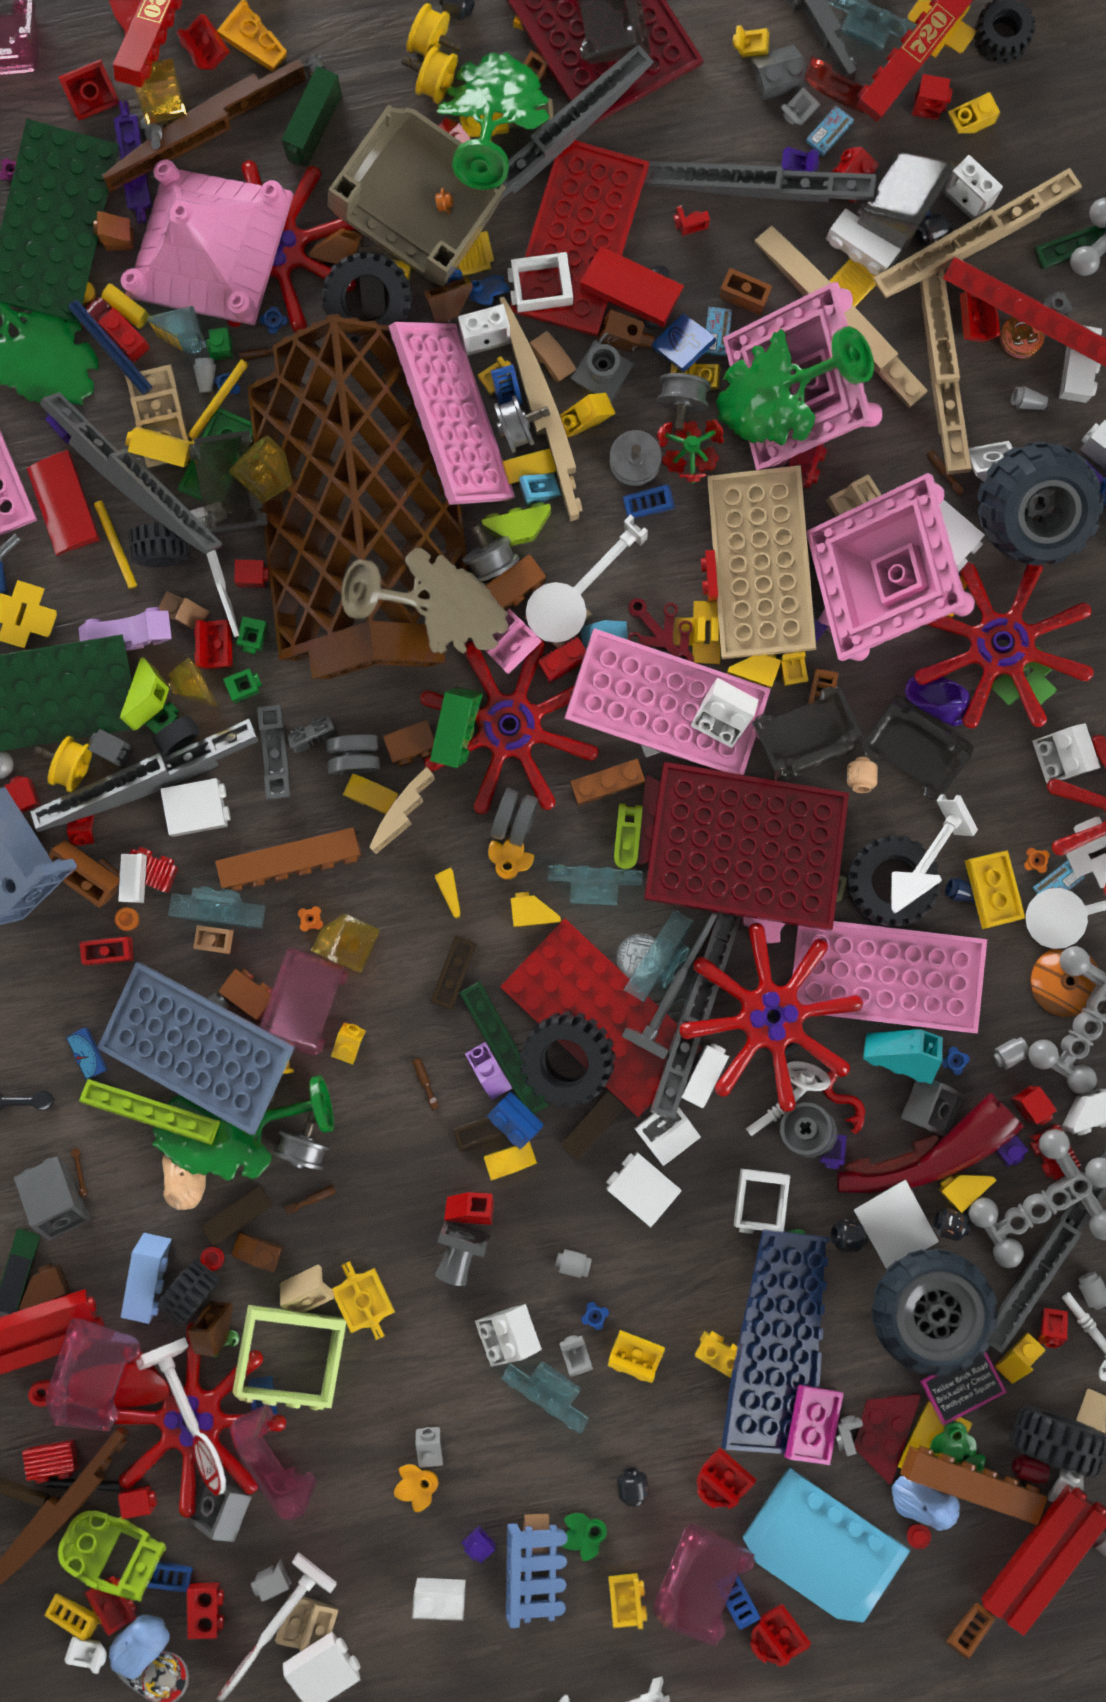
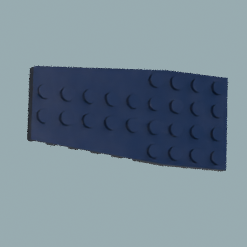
[721,1229,830,1454]

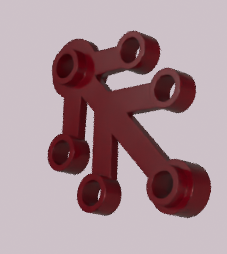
[628,598,694,662]

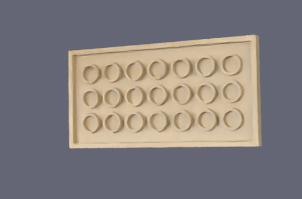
[707,465,816,659]

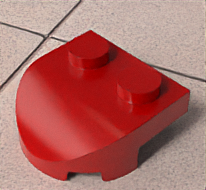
[696,1448,756,1509]
[750,1604,811,1666]

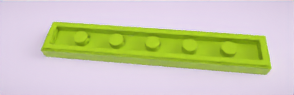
[79,1079,220,1145]

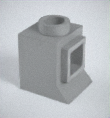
[251,1558,291,1602]

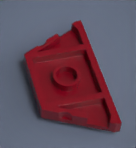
[637,775,660,866]
[853,1393,921,1485]

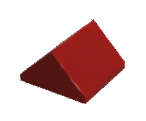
[58,59,120,121]

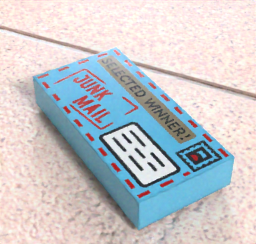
[806,105,854,156]
[704,307,732,357]
[1032,860,1085,894]

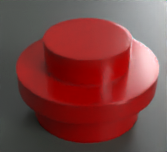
[200,1246,225,1271]
[907,1524,931,1549]

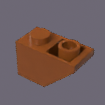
[94,212,134,251]
[309,228,364,264]

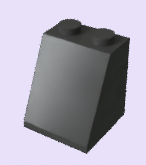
[14,1157,92,1241]

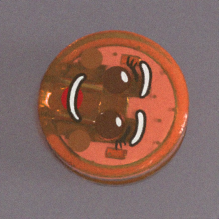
[998,317,1045,361]

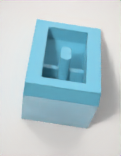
[519,473,561,507]
[580,620,628,649]

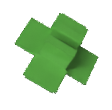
[991,646,1057,706]

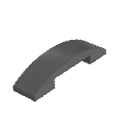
[257,705,290,800]

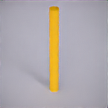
[188,359,249,440]
[94,501,137,589]

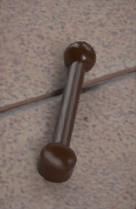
[71,1148,88,1198]

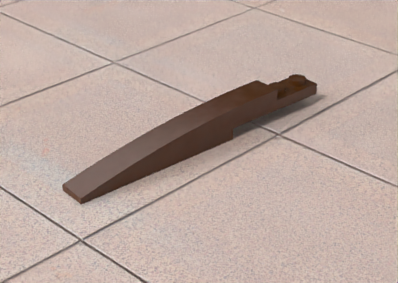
[102,59,306,192]
[0,1426,130,1586]

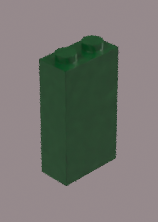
[281,66,342,167]

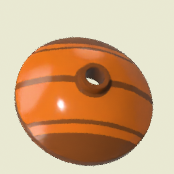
[1030,946,1098,1017]

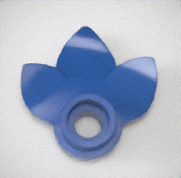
[468,275,510,305]

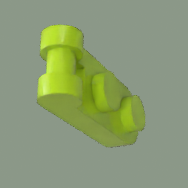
[614,803,643,870]

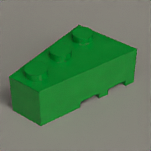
[430,686,483,768]

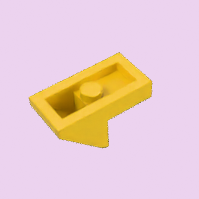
[994,1332,1046,1384]

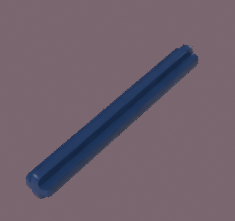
[68,300,152,395]

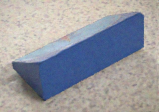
[66,1027,108,1080]

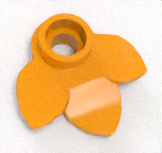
[488,839,534,879]
[394,1464,438,1512]

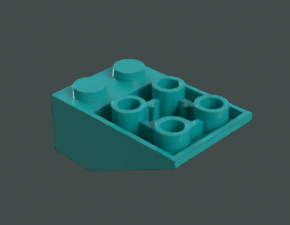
[863,1029,943,1084]

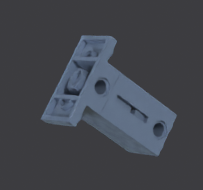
[0,787,77,925]

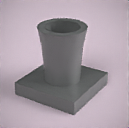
[571,341,634,402]
[435,1221,490,1286]

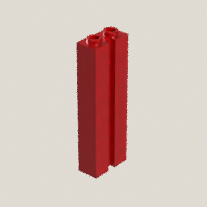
[0,1289,105,1375]
[981,1484,1106,1636]

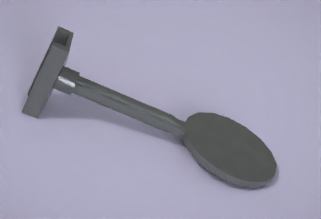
[622,912,717,1059]

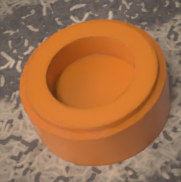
[115,907,140,931]

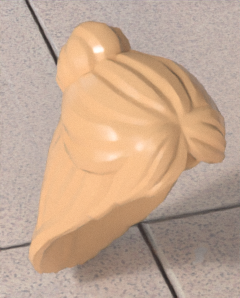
[162,1154,206,1210]

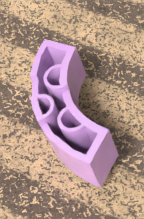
[79,607,171,651]

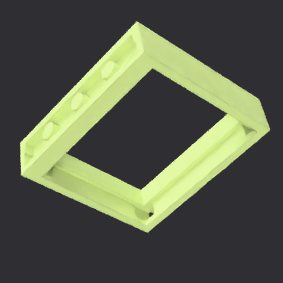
[233,1305,346,1411]

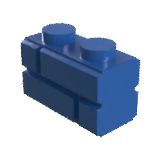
[487,1091,544,1150]

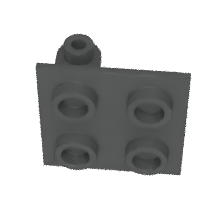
[287,716,337,753]

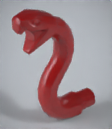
[823,1070,865,1134]

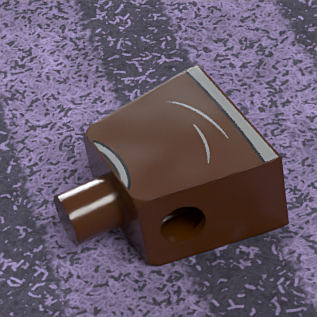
[597,310,654,352]

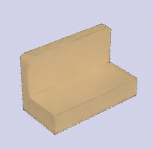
[280,1265,334,1312]
[1076,1389,1106,1434]

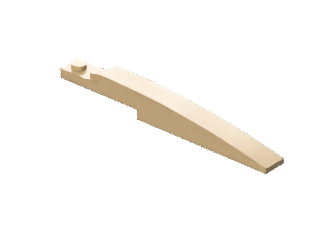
[873,168,1082,298]
[754,226,928,408]
[920,269,972,474]
[500,297,582,521]

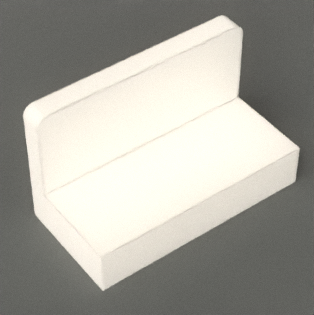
[118,853,147,903]

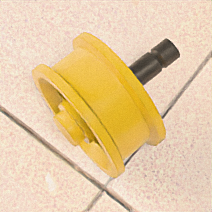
[406,3,463,59]
[401,45,458,104]
[33,736,93,793]

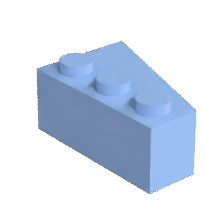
[121,1233,172,1324]

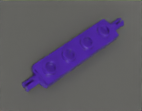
[114,101,152,224]

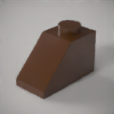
[424,276,473,323]
[231,1232,284,1272]
[19,1263,71,1311]
[188,1301,233,1356]

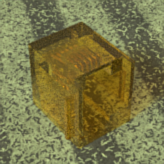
[135,58,186,124]

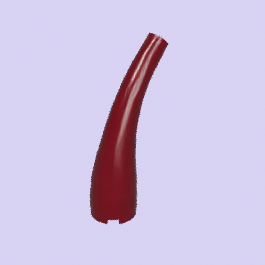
[837,1092,1024,1193]

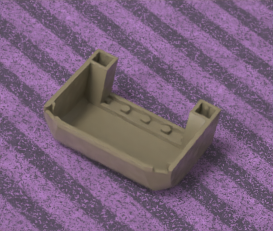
[327,105,506,287]

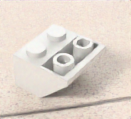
[691,678,759,748]
[1033,723,1100,783]
[1062,1089,1106,1135]
[634,1107,701,1166]
[475,1304,542,1366]

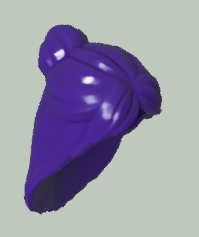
[904,677,970,726]

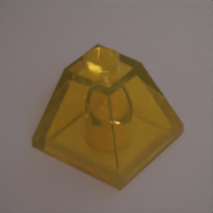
[229,435,293,504]
[168,657,219,708]
[311,914,380,973]

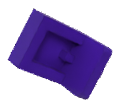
[782,147,819,172]
[820,1135,847,1169]

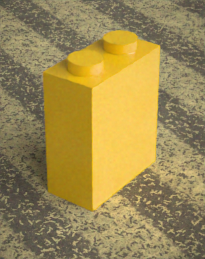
[125,427,193,467]

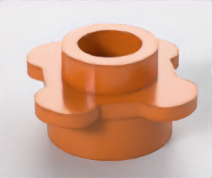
[435,188,454,214]
[1024,848,1050,873]
[298,906,323,932]

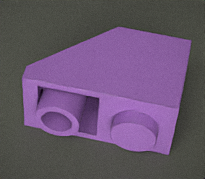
[465,1042,512,1100]

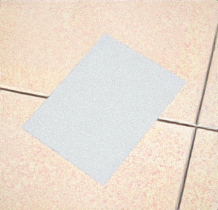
[854,1180,939,1269]

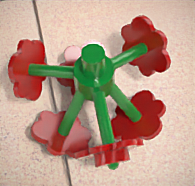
[657,419,724,484]

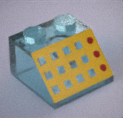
[148,306,207,353]

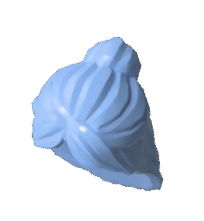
[891,1476,960,1531]
[109,1615,170,1679]

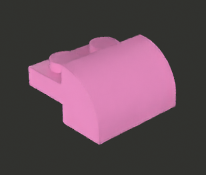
[485,609,542,674]

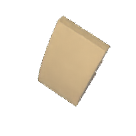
[125,365,193,468]
[370,767,435,854]

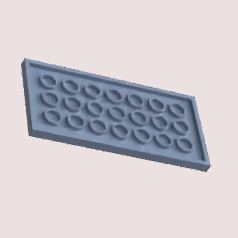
[97,962,295,1135]

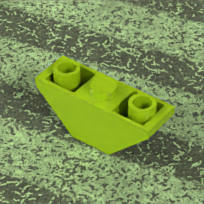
[482,502,551,546]
[120,658,169,730]

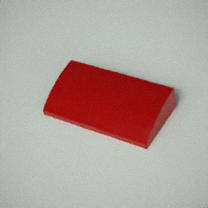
[581,246,684,328]
[26,450,101,555]

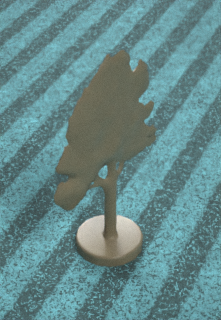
[342,548,508,654]

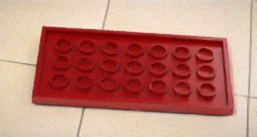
[510,140,650,337]
[500,918,703,1117]

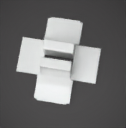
[1066,817,1106,889]

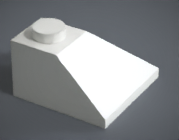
[969,441,1013,482]

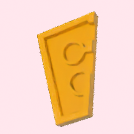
[217,0,287,72]

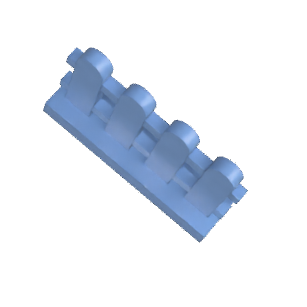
[506,1524,567,1628]

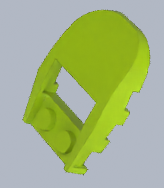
[58,1511,166,1602]

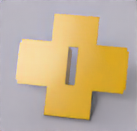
[907,0,976,58]
[0,580,57,649]
[673,601,721,664]

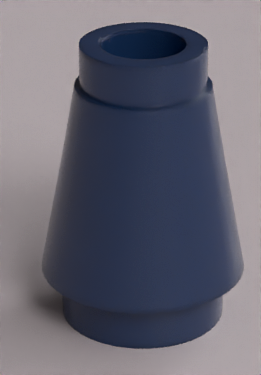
[945,878,975,903]

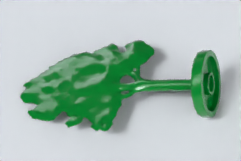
[437,52,549,190]
[0,303,99,405]
[716,326,874,446]
[152,1075,334,1181]

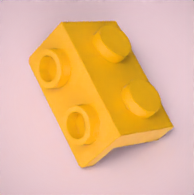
[608,1330,665,1383]
[695,1331,738,1378]
[609,1573,647,1629]

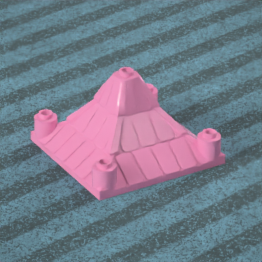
[121,160,293,326]
[723,282,882,470]
[806,473,974,661]

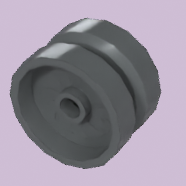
[326,735,380,775]
[490,787,539,847]
[780,1102,838,1158]

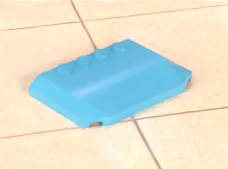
[743,1466,910,1622]

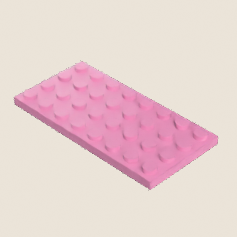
[389,322,515,505]
[564,628,771,775]
[792,921,987,1034]

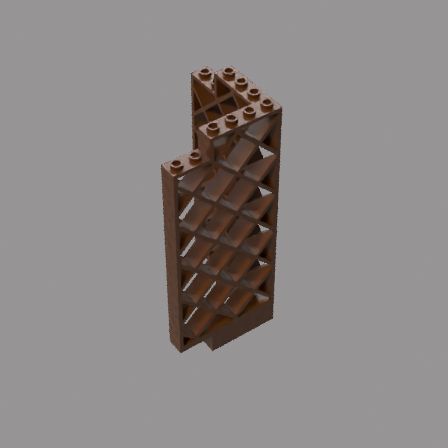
[247,314,469,679]

